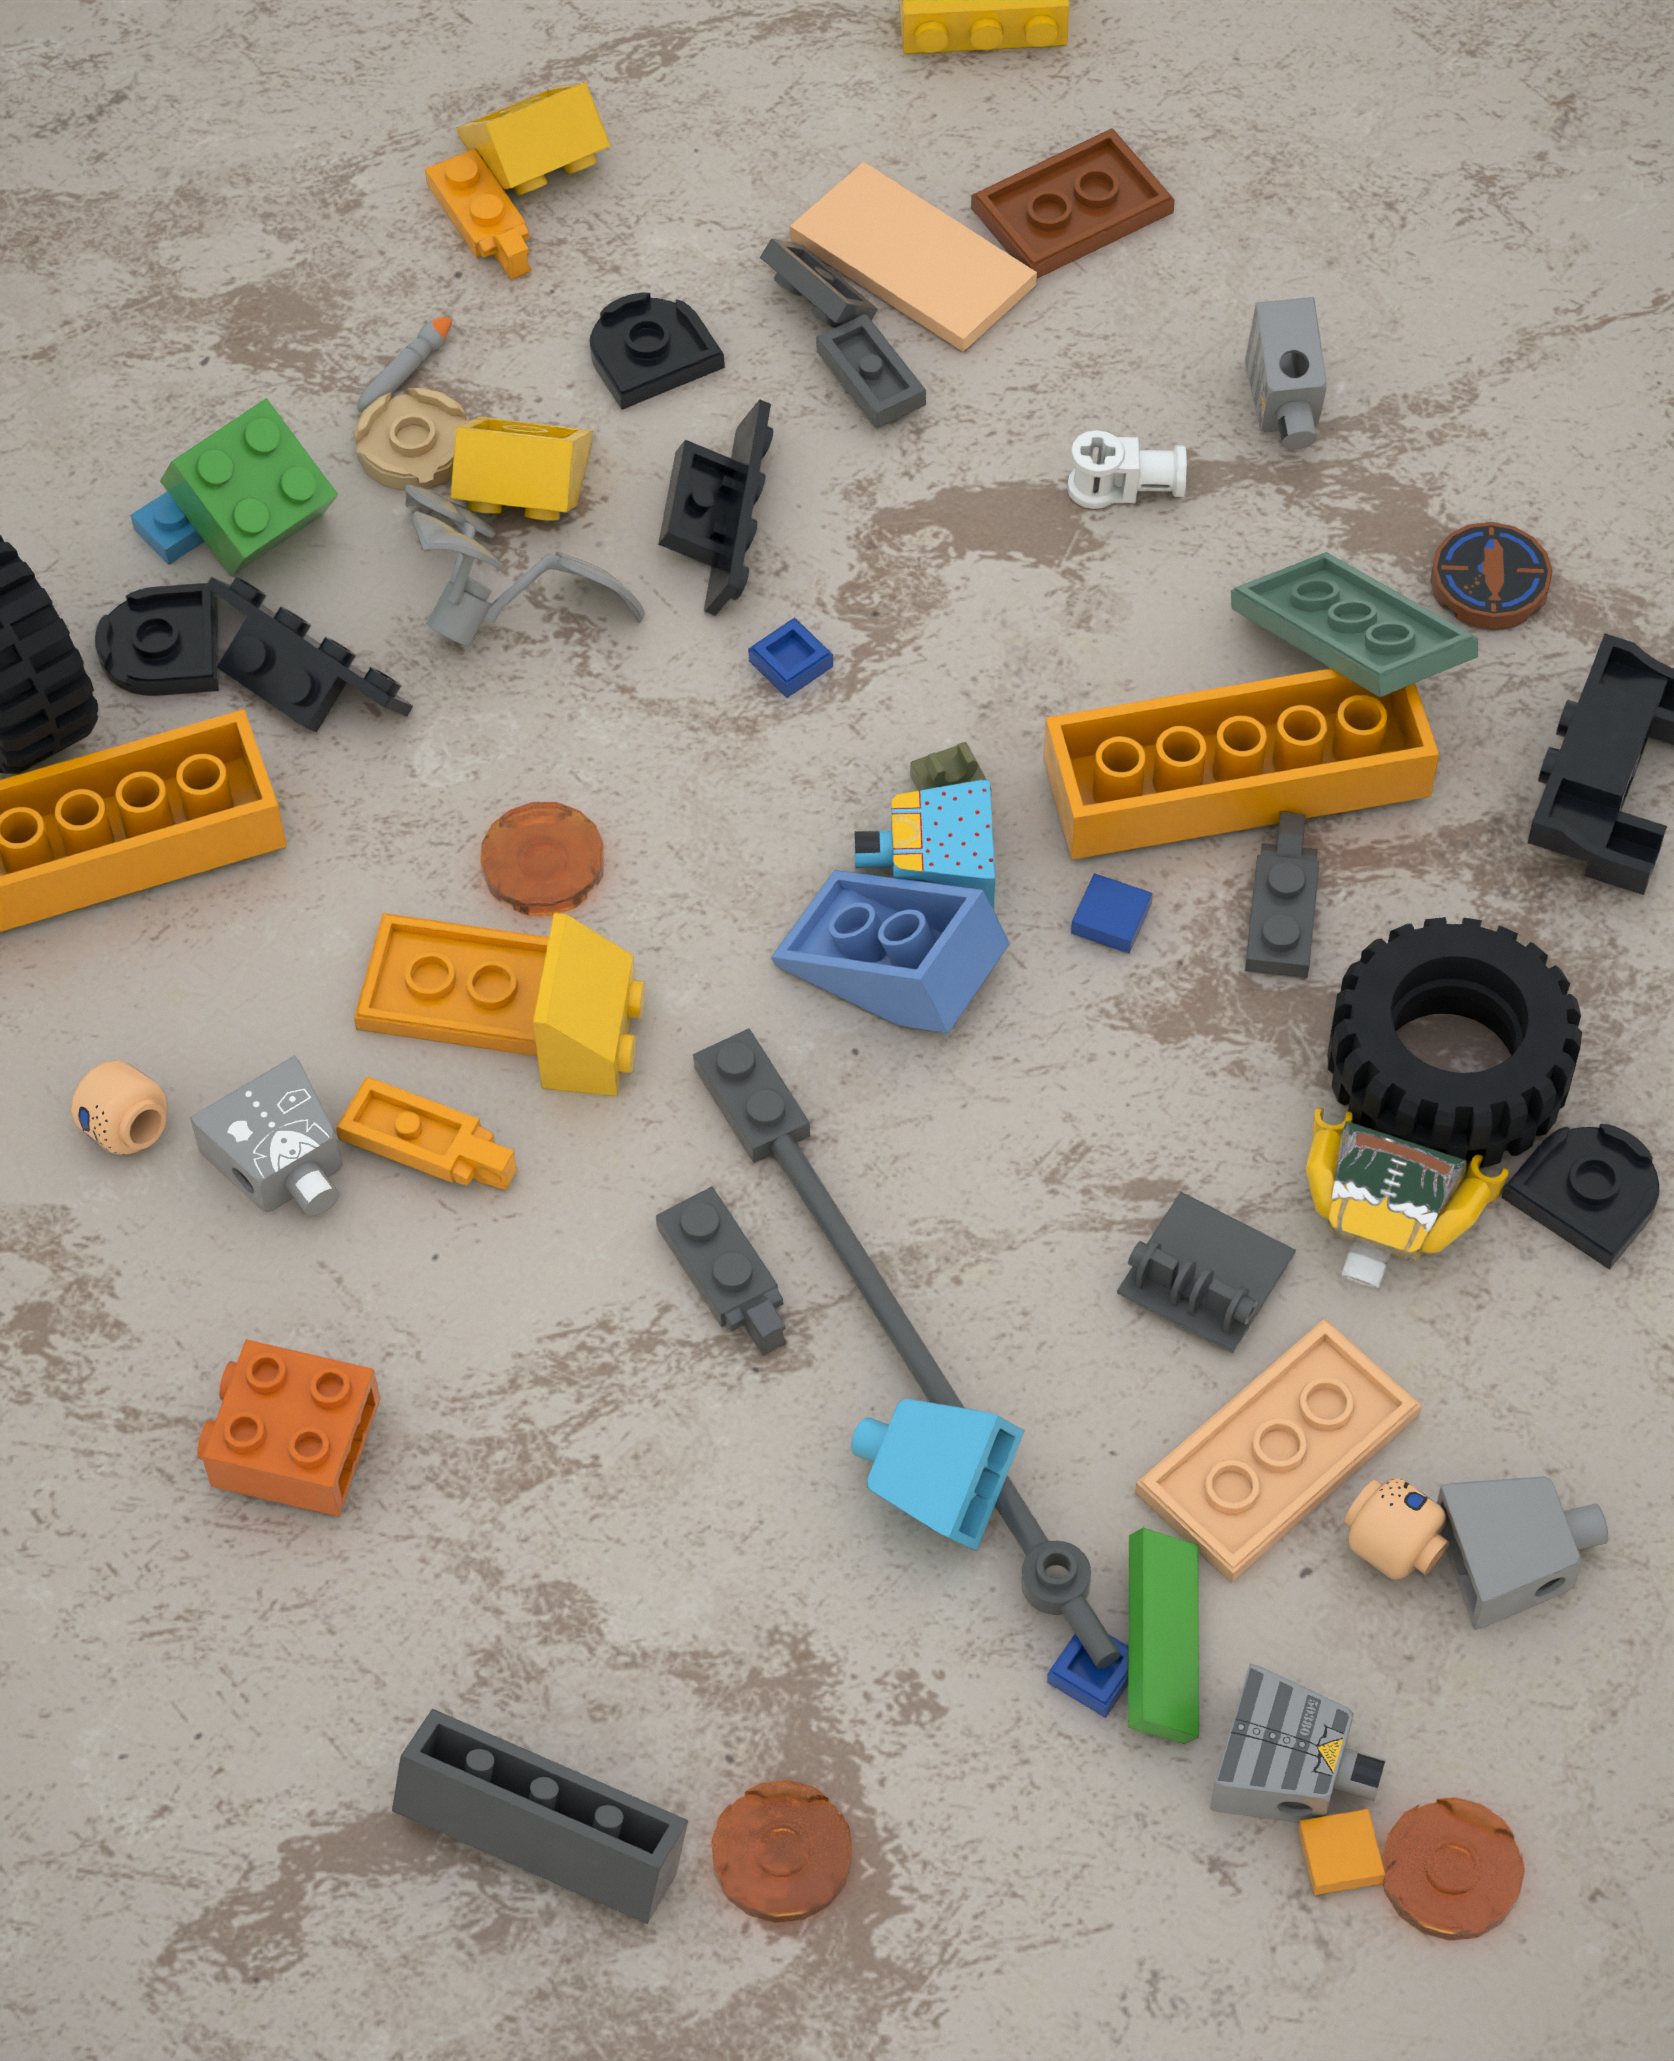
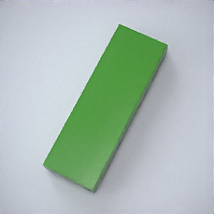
[1128,1527,1199,1744]

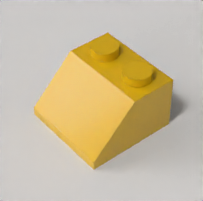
[456,82,611,195]
[450,416,593,520]
[533,913,646,1096]

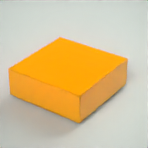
[1298,1809,1385,1896]

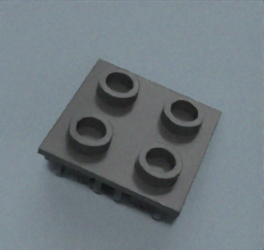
[1117,1191,1296,1353]

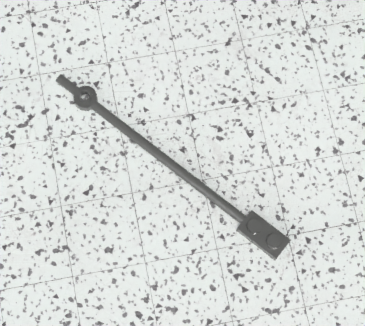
[693,1028,1120,1669]

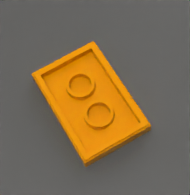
[354,913,549,1056]

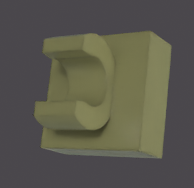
[910,742,991,791]

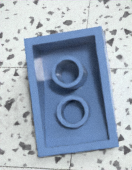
[771,870,1010,1034]

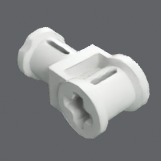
[1067,430,1187,509]

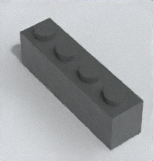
[392,1709,688,1924]

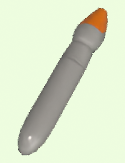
[357,317,452,413]

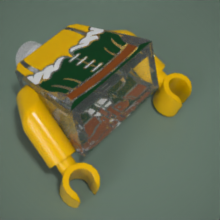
[1305,1107,1509,1288]

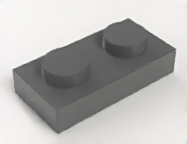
[760,238,878,328]
[816,314,926,429]

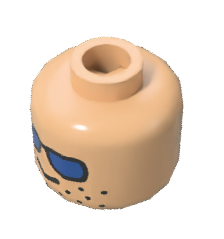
[71,1060,168,1156]
[1343,1478,1449,1580]

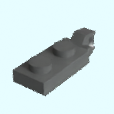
[1245,812,1320,978]
[656,1186,786,1356]

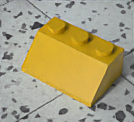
[899,0,1069,54]

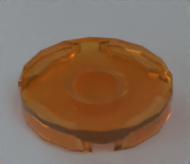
[480,802,604,916]
[711,1780,853,1923]
[1382,1797,1525,1941]

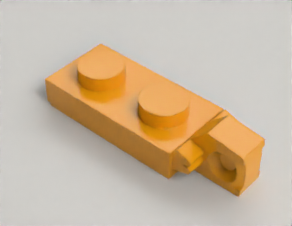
[425,148,531,280]
[336,1077,518,1190]

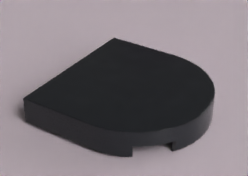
[589,292,725,410]
[95,583,219,696]
[1502,1124,1659,1270]

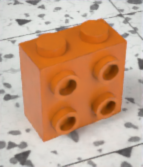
[197,1339,380,1517]

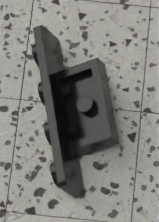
[658,399,773,616]
[205,577,413,732]

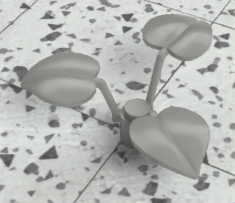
[404,484,644,647]

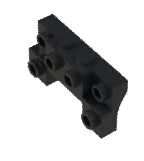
[1527,634,1674,895]

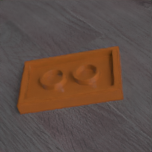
[971,128,1175,279]

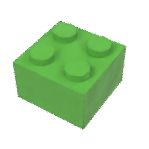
[160,398,338,577]

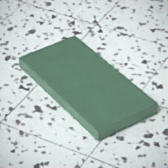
[1231,552,1478,697]

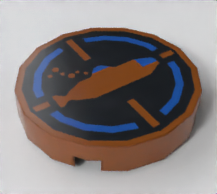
[1430,522,1553,630]

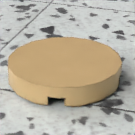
[355,388,468,491]

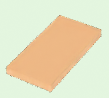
[790,161,1037,352]
[1135,1318,1422,1583]

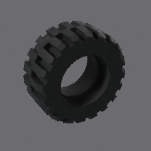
[0,535,99,774]
[1327,917,1582,1170]

